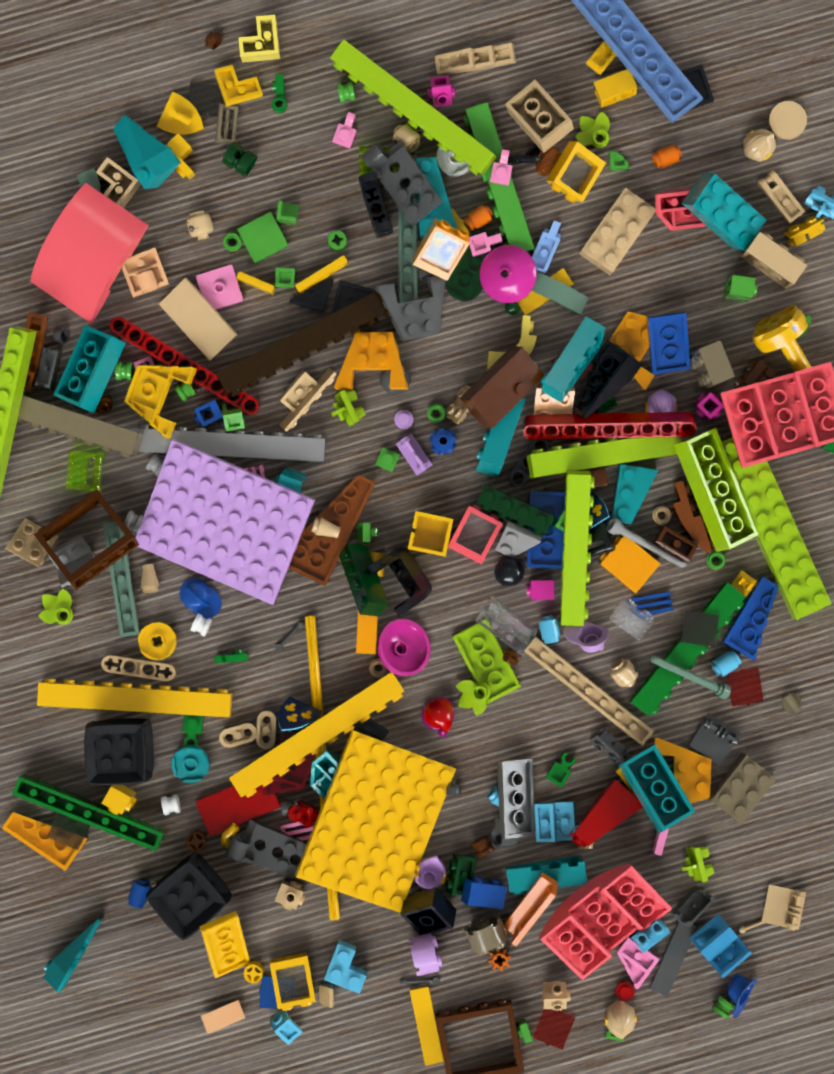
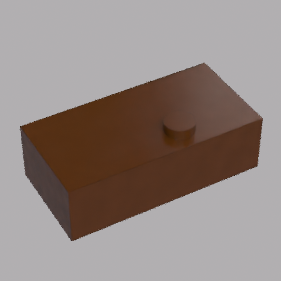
[459,346,544,429]

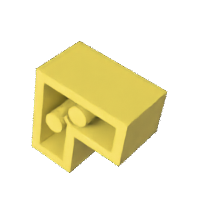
[238,15,280,63]

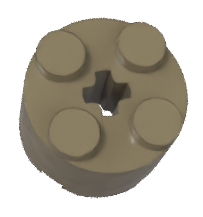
[464,913,508,956]

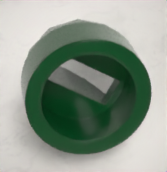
[505,302,521,315]

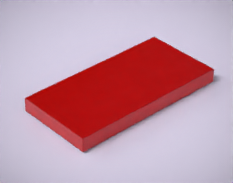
[195,785,281,837]

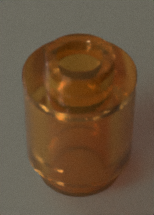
[534,147,561,177]

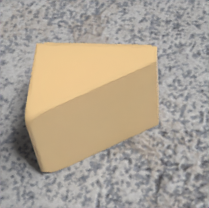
[319,984,334,1008]

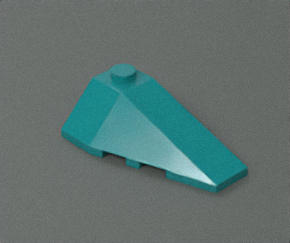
[113,115,181,189]
[43,915,104,993]

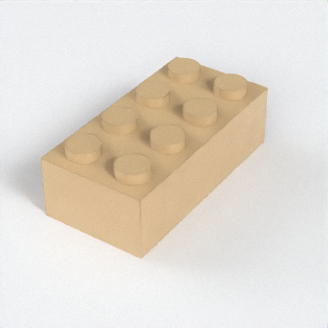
[579,188,656,276]

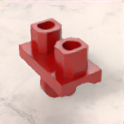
[287,800,320,827]

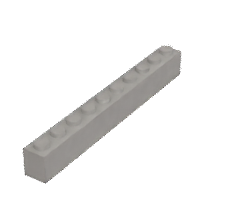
[132,425,326,463]

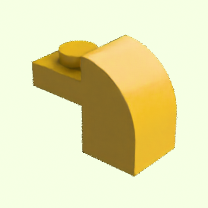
[167,133,195,180]

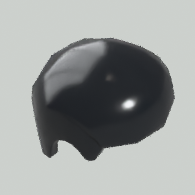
[494,558,525,586]

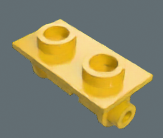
[783,216,825,247]

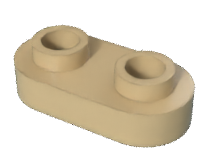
[256,710,277,749]
[219,723,257,748]

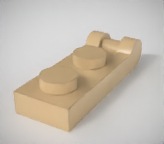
[757,170,806,224]

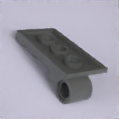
[361,141,444,226]
[491,758,535,848]
[225,819,308,884]

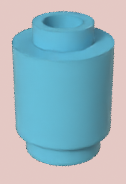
[539,615,561,644]
[711,651,741,677]

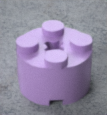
[409,933,443,976]

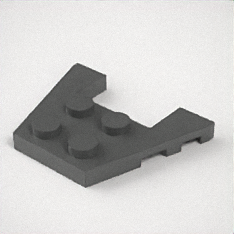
[375,276,445,341]

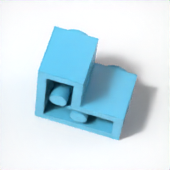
[324,939,367,994]

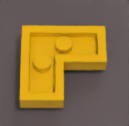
[214,65,263,107]

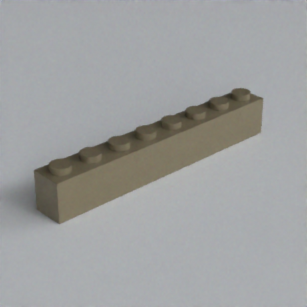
[17,395,144,458]

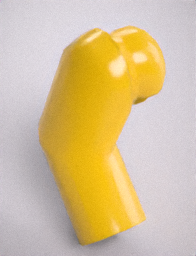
[221,823,240,848]

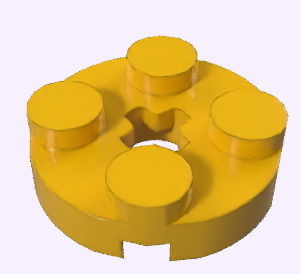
[138,622,177,660]

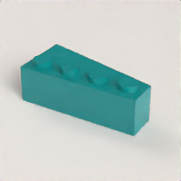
[541,316,606,402]
[476,398,526,478]

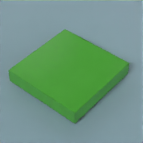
[237,212,289,264]

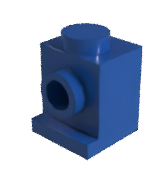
[193,399,223,428]

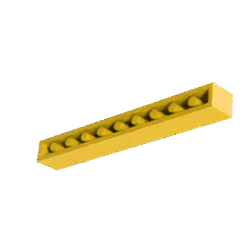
[229,672,404,798]
[37,678,233,717]

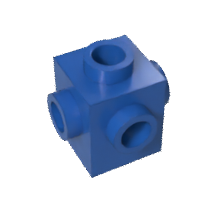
[429,428,457,455]

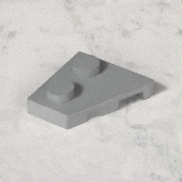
[495,521,543,558]

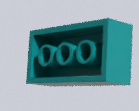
[681,172,766,251]
[53,325,126,413]
[618,745,695,833]

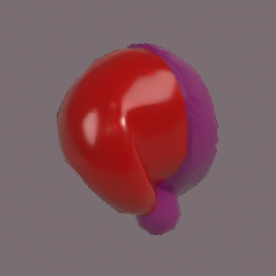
[421,697,455,737]

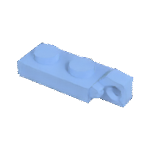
[532,221,561,275]

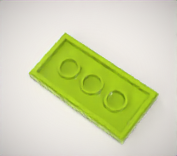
[452,618,521,704]

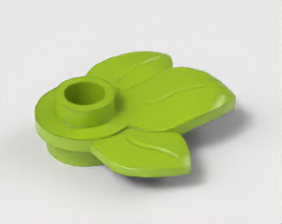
[575,112,610,148]
[39,589,73,625]
[456,680,491,716]

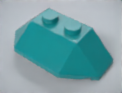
[310,750,341,799]

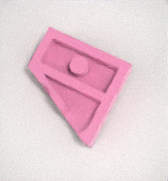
[617,937,659,989]

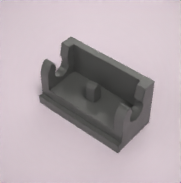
[34,348,62,390]
[670,885,716,927]

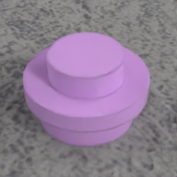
[394,410,413,429]

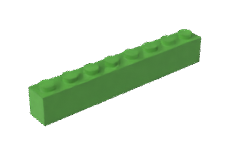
[462,102,535,253]

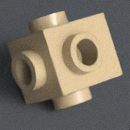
[275,880,306,910]
[542,981,571,1010]

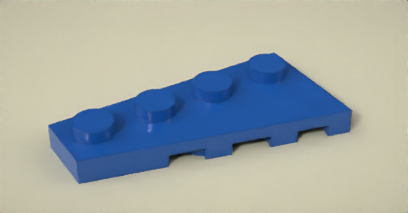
[722,576,779,661]

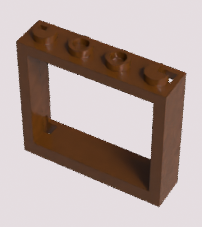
[34,489,139,590]
[436,999,525,1074]

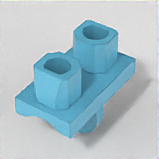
[804,186,834,220]
[631,918,671,953]

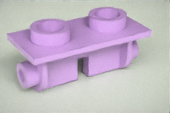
[396,433,432,475]

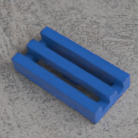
[631,591,673,617]

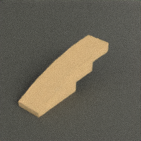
[434,42,516,75]

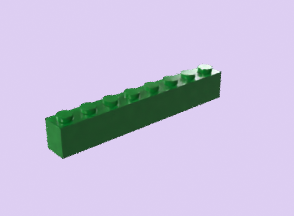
[629,582,745,716]
[12,774,166,851]

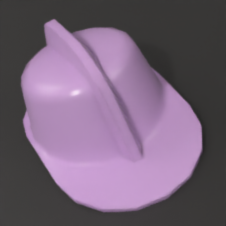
[563,621,609,653]

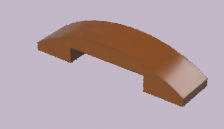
[24,312,48,392]

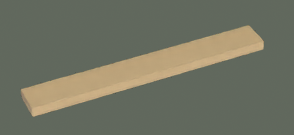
[523,635,654,746]

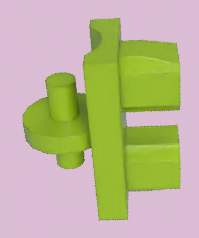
[331,390,366,427]
[681,846,714,882]

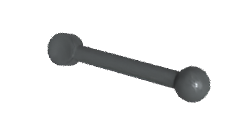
[275,620,305,651]
[400,977,440,986]

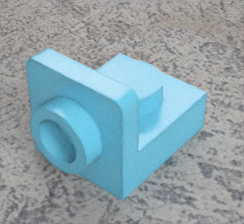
[270,1011,302,1045]

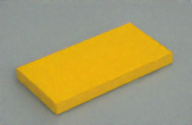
[199,910,251,978]

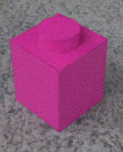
[526,580,554,600]

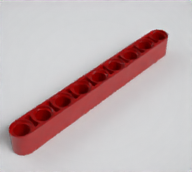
[110,317,260,415]
[523,412,696,440]

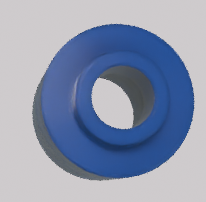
[128,878,152,908]

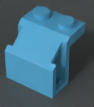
[689,914,752,978]

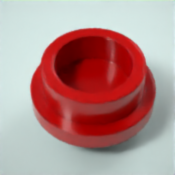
[615,981,635,1001]

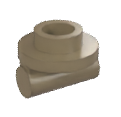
[782,693,801,713]

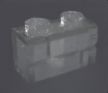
[608,597,654,641]

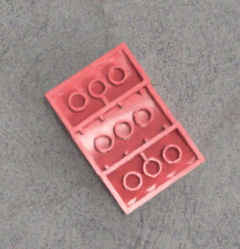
[30,183,149,324]
[720,362,834,468]
[539,864,672,980]

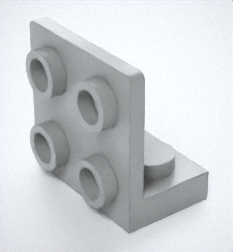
[48,534,94,588]

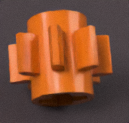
[487,948,511,972]

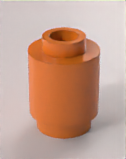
[652,144,682,169]
[464,204,493,231]

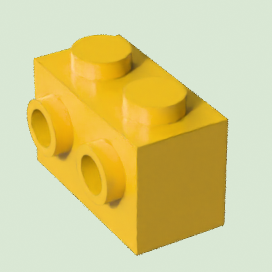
[102,785,137,815]

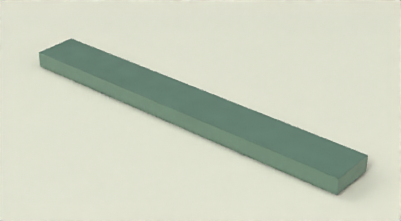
[398,155,418,303]

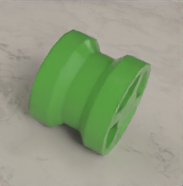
[337,81,355,103]
[328,230,347,252]
[115,361,134,381]
[174,382,197,402]
[711,995,736,1019]

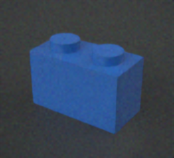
[461,876,507,909]

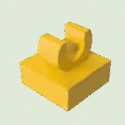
[731,570,757,597]

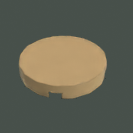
[768,101,807,140]

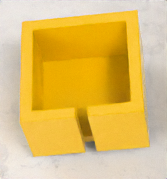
[408,511,453,557]

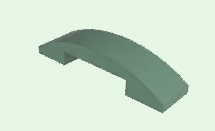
[532,272,589,315]

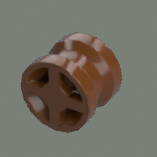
[186,830,207,851]
[471,835,495,858]

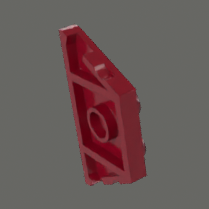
[262,730,315,795]

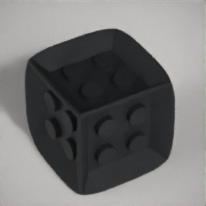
[84,718,154,785]
[146,852,232,941]

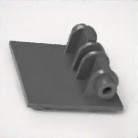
[689,713,741,766]

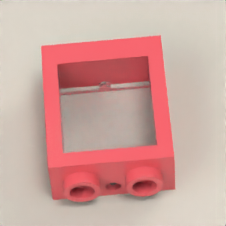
[448,504,503,564]

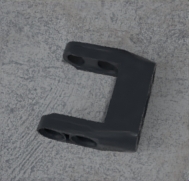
[358,172,393,238]
[367,547,432,617]

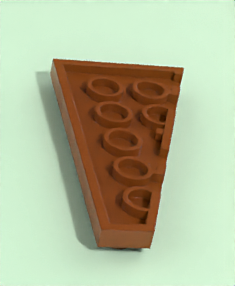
[289,474,376,586]

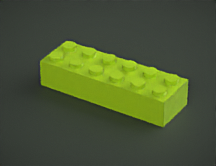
[674,428,758,552]

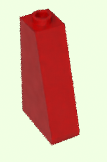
[569,780,643,847]

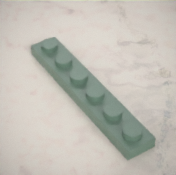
[103,522,140,637]

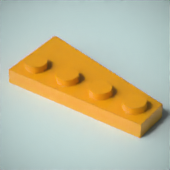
[2,812,88,871]

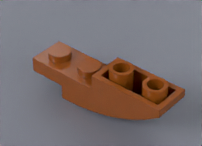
[671,481,714,553]

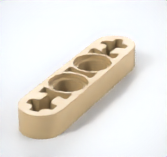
[101,655,176,681]

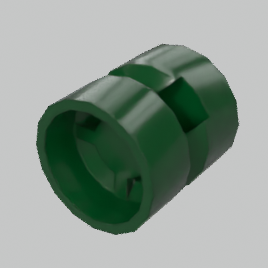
[222,142,258,177]

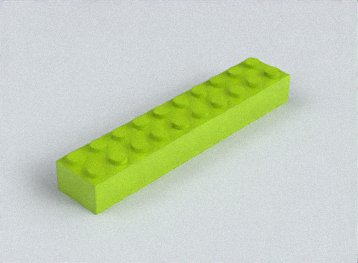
[722,437,832,620]

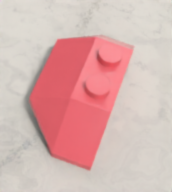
[655,187,706,231]

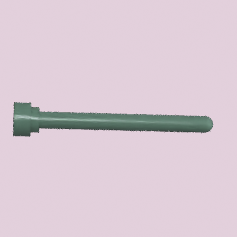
[650,655,731,700]

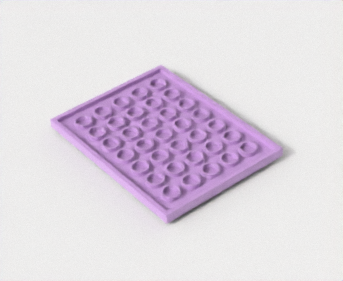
[136,439,316,605]

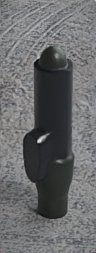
[507,155,541,164]

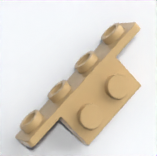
[278,368,337,432]

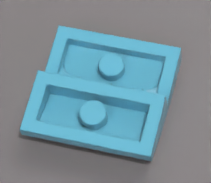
[534,801,576,842]

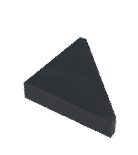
[289,278,334,313]
[331,280,374,314]

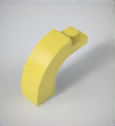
[487,315,537,370]

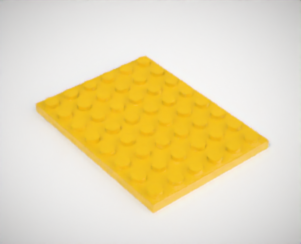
[295,730,456,913]

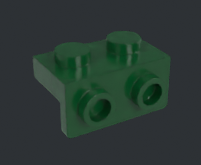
[445,853,477,896]

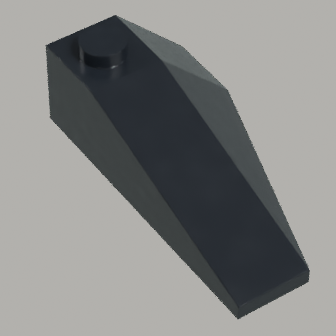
[572,340,642,419]

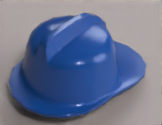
[179,578,222,619]
[727,974,757,1018]

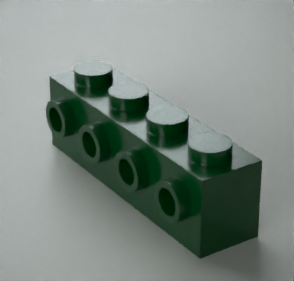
[477,485,558,536]
[339,543,389,617]

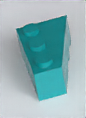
[610,464,659,525]

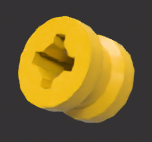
[244,961,264,983]

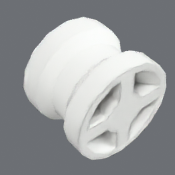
[190,613,212,637]
[161,794,181,816]

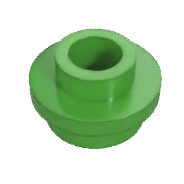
[223,232,242,252]
[427,404,446,423]
[706,551,726,570]

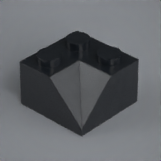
[400,887,457,935]

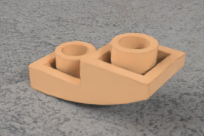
[201,1000,245,1034]

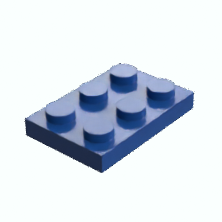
[647,312,691,375]

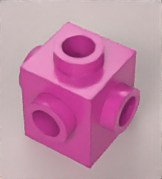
[427,75,455,108]
[694,392,724,421]

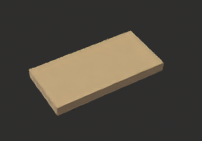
[159,278,238,361]

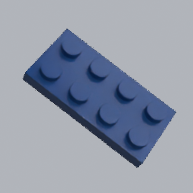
[526,491,565,569]

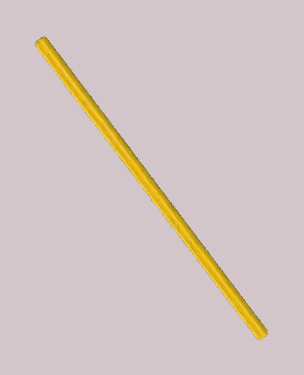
[305,615,340,920]

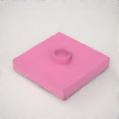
[196,264,244,310]

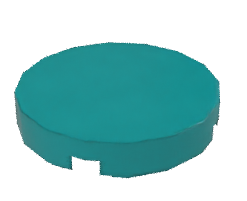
[171,745,210,783]

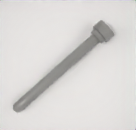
[606,518,686,568]

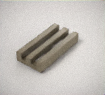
[215,103,239,145]

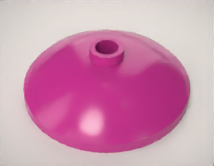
[480,245,537,303]
[377,619,431,676]

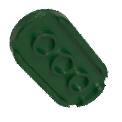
[445,230,503,302]

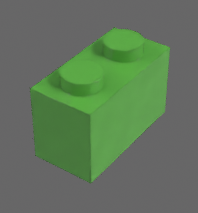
[724,275,758,302]

